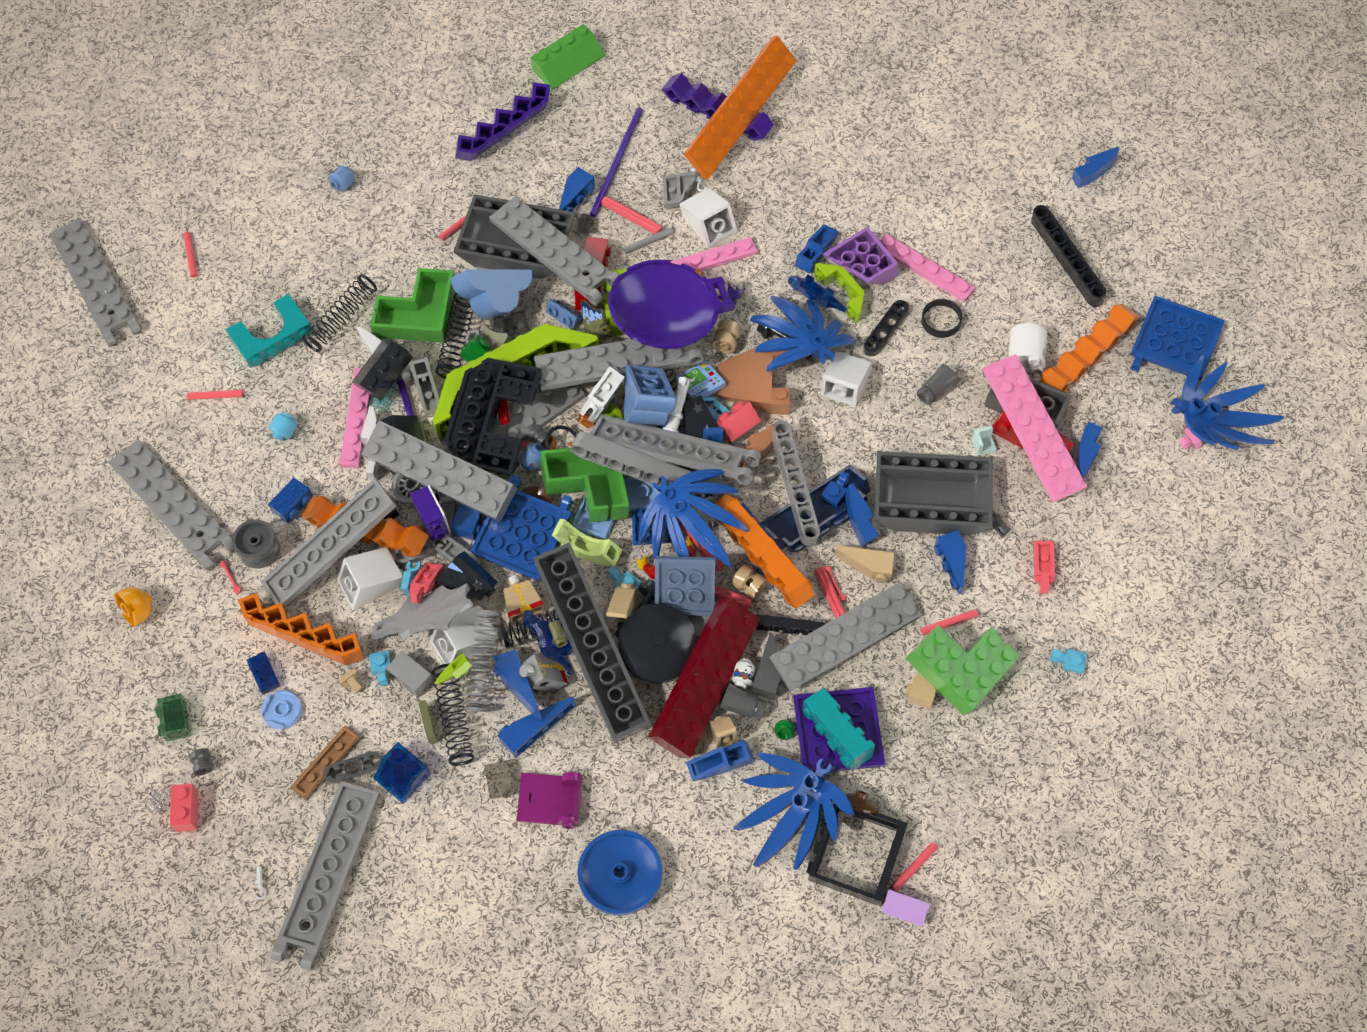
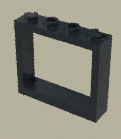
[806,803,908,907]

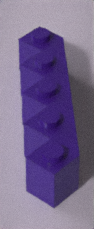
[661,73,774,141]
[455,82,550,161]

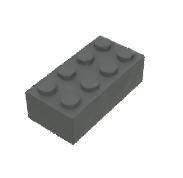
[985,378,1072,429]

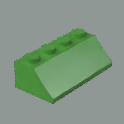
[530,24,605,90]

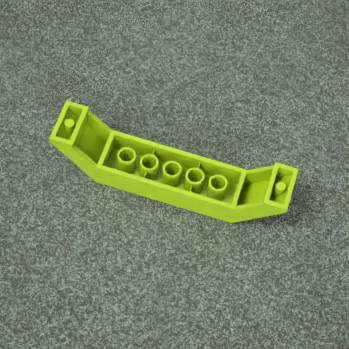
[433,324,599,442]

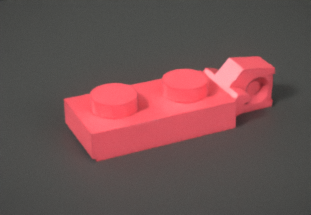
[1033,540,1055,594]
[409,562,444,604]

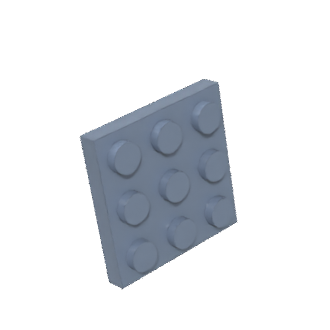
[655,556,715,616]

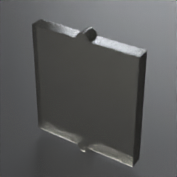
[484,758,521,800]

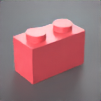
[716,401,761,442]
[170,783,198,832]

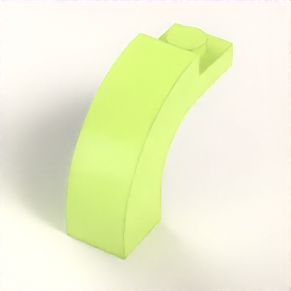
[552,519,622,566]

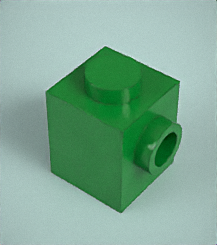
[460,334,490,362]

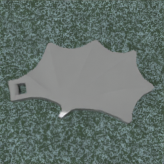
[371,584,474,640]

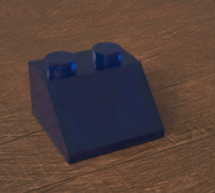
[373,742,431,804]

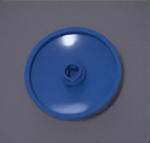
[577,830,662,916]

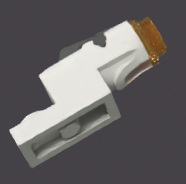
[576,366,625,428]

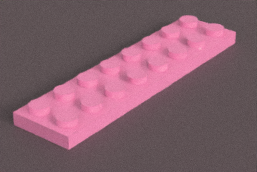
[982,354,1087,503]

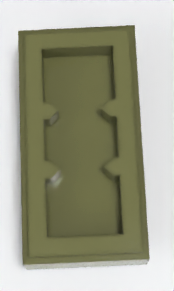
[418,700,438,745]

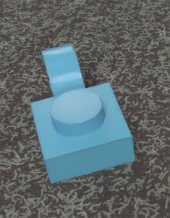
[400,561,423,596]
[608,566,642,588]
[1049,649,1087,674]
[369,650,391,686]

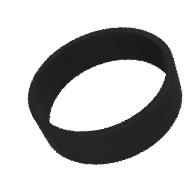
[921,299,962,338]

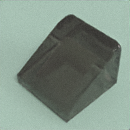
[577,213,598,234]

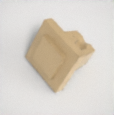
[338,669,362,694]

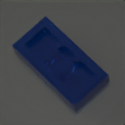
[246,651,281,695]

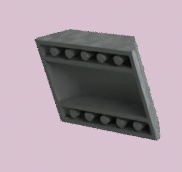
[454,194,576,279]
[874,451,993,536]

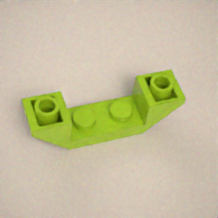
[814,263,864,323]

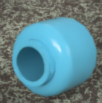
[269,412,297,441]

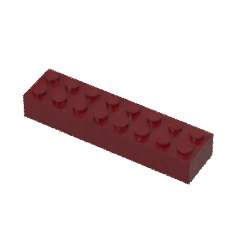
[648,597,760,758]

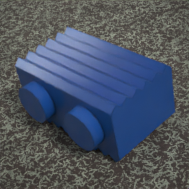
[268,477,313,523]

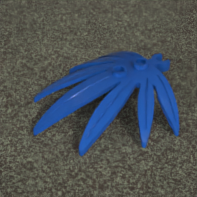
[750,296,857,372]
[1170,355,1284,450]
[638,469,749,567]
[734,753,854,870]

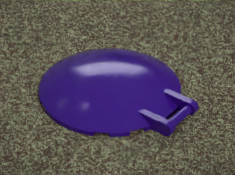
[608,259,735,349]

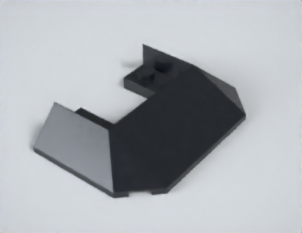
[444,358,542,476]

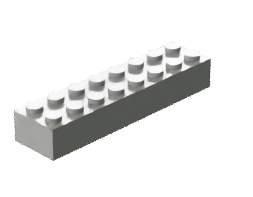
[361,420,517,523]

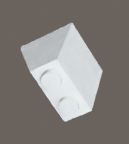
[679,188,738,249]
[821,351,871,407]
[337,547,403,610]
[430,605,498,668]

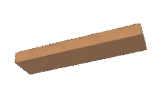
[290,726,361,801]

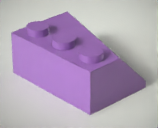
[823,226,899,284]

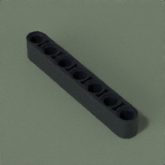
[1031,205,1106,307]

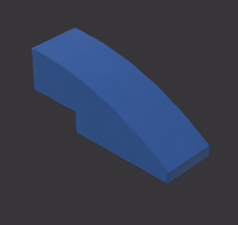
[1072,147,1120,189]
[795,224,839,274]
[1076,421,1102,479]
[845,483,879,547]
[686,740,755,782]

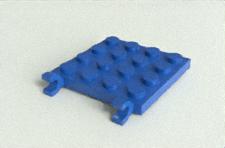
[1130,296,1225,381]
[470,474,573,582]

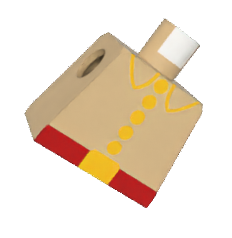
[503,575,546,624]

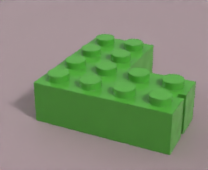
[370,268,455,343]
[540,448,629,523]
[905,625,1021,716]

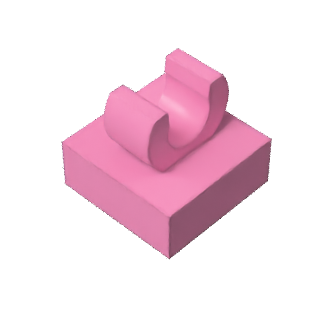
[1179,428,1202,450]

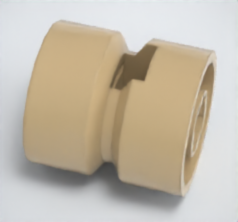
[712,319,741,354]
[731,564,768,600]

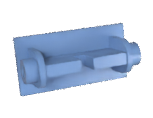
[546,298,582,330]

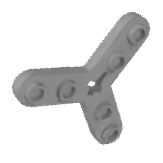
[393,498,478,566]

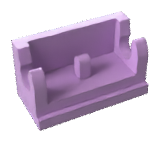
[882,890,930,927]

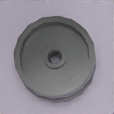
[232,519,281,569]

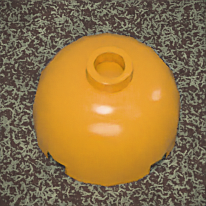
[114,587,152,627]

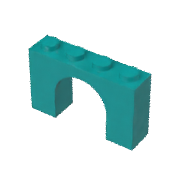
[225,294,313,368]

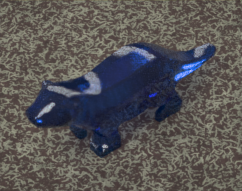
[788,274,847,313]
[524,610,572,675]

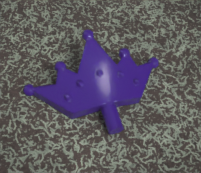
[718,283,746,305]

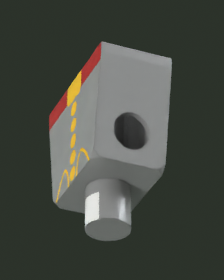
[519,650,568,693]

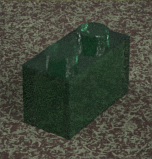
[155,693,191,742]

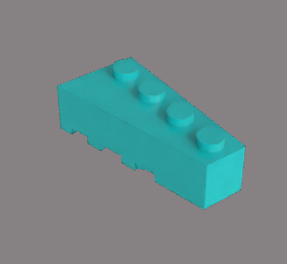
[803,687,875,771]

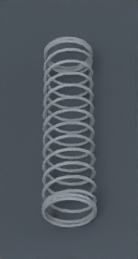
[466,609,502,712]

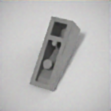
[409,357,439,415]

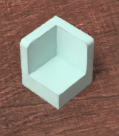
[972,426,996,456]

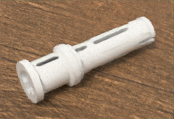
[663,377,691,433]

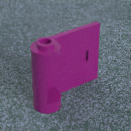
[516,772,583,829]

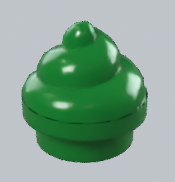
[774,719,795,740]

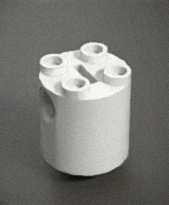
[1009,323,1047,375]

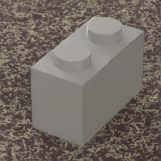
[386,651,434,698]

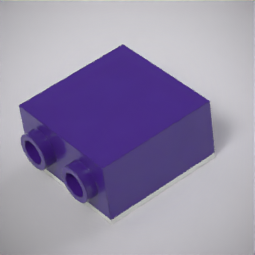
[410,485,451,541]

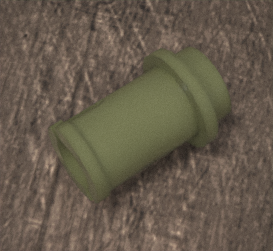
[548,620,568,648]

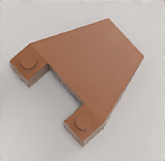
[716,347,791,415]

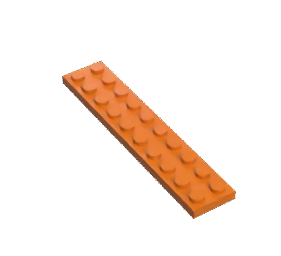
[683,35,797,179]

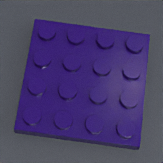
[793,687,885,773]

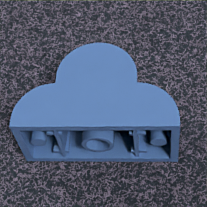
[451,269,532,320]
[624,365,676,426]

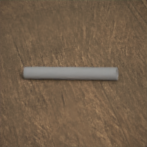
[623,227,673,254]

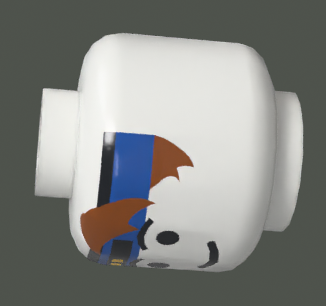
[729,658,756,690]

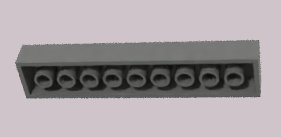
[533,542,651,743]

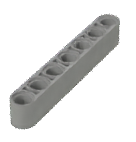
[771,420,820,546]
[571,432,699,495]

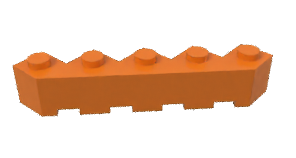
[1040,304,1140,392]
[714,494,815,609]
[301,496,429,558]
[238,593,365,665]

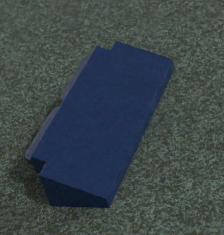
[760,464,871,553]

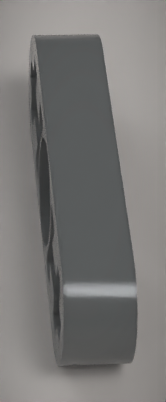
[323,751,382,784]

